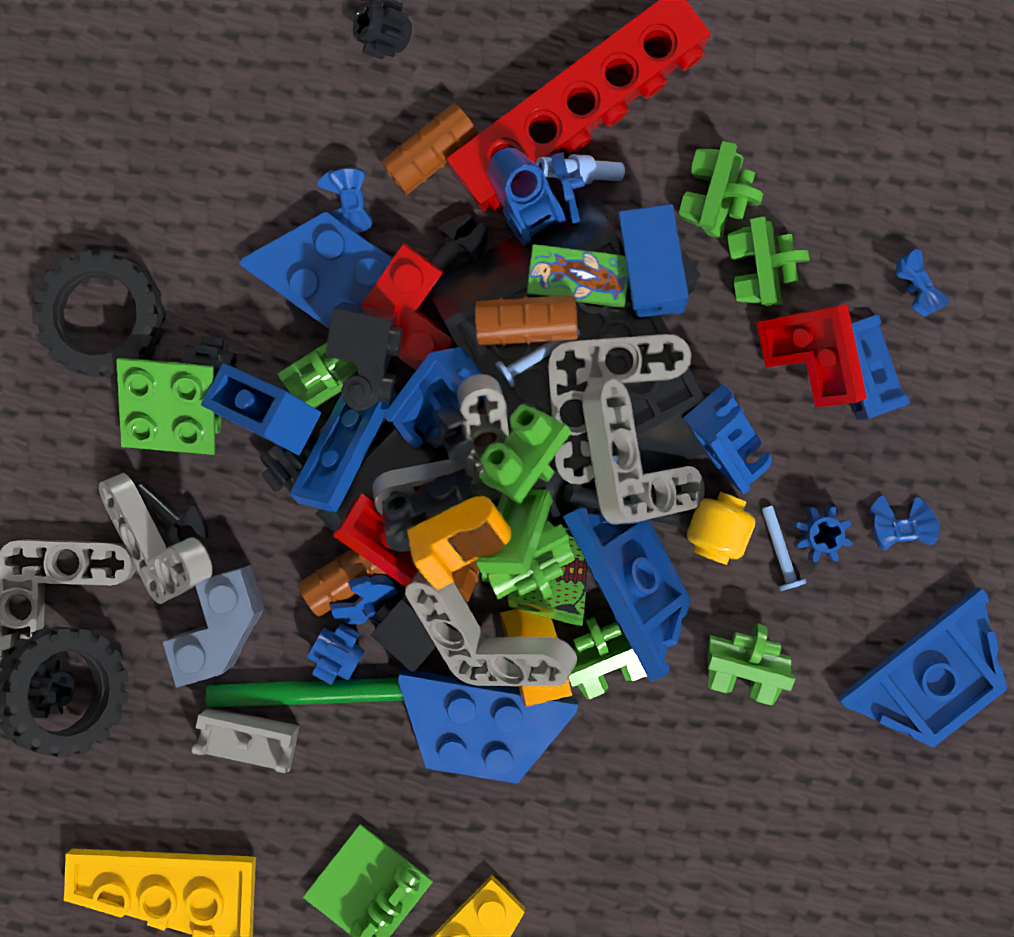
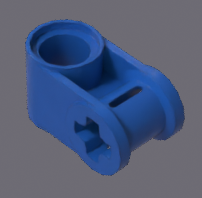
[487,148,566,246]

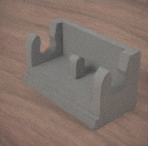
[192,708,300,773]

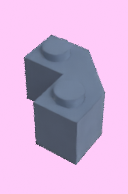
[163,565,264,688]

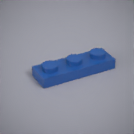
[290,389,397,513]

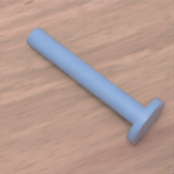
[496,330,581,388]
[762,505,807,591]

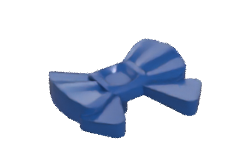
[551,152,585,223]
[317,167,374,233]
[896,249,949,316]
[869,496,940,550]
[330,575,398,625]

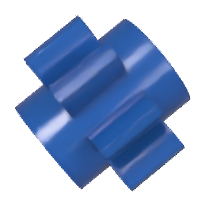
[792,506,853,562]
[307,623,365,685]

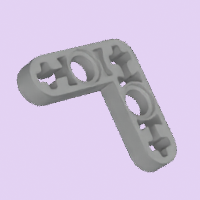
[548,334,691,484]
[372,375,509,515]
[583,379,705,524]
[99,473,212,604]
[0,539,136,670]
[406,570,577,686]

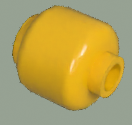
[687,492,756,565]

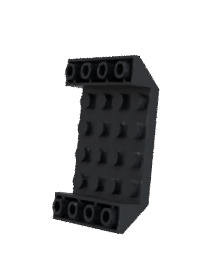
[429,196,705,528]

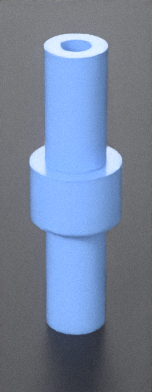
[536,154,625,184]

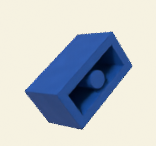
[201,363,321,455]

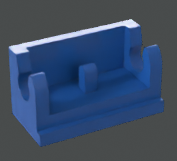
[618,204,689,317]
[851,314,910,420]
[384,347,486,449]
[683,384,773,495]

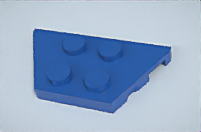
[239,212,393,365]
[563,508,691,682]
[836,587,1007,748]
[398,668,578,784]

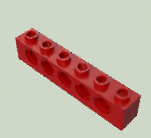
[446,0,711,213]

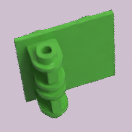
[116,358,222,455]
[303,824,433,937]

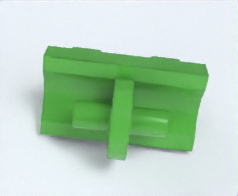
[679,141,763,239]
[728,217,810,307]
[277,342,358,408]
[479,404,572,503]
[486,519,575,600]
[569,616,647,699]
[706,623,795,705]

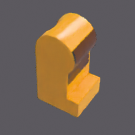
[407,496,511,591]

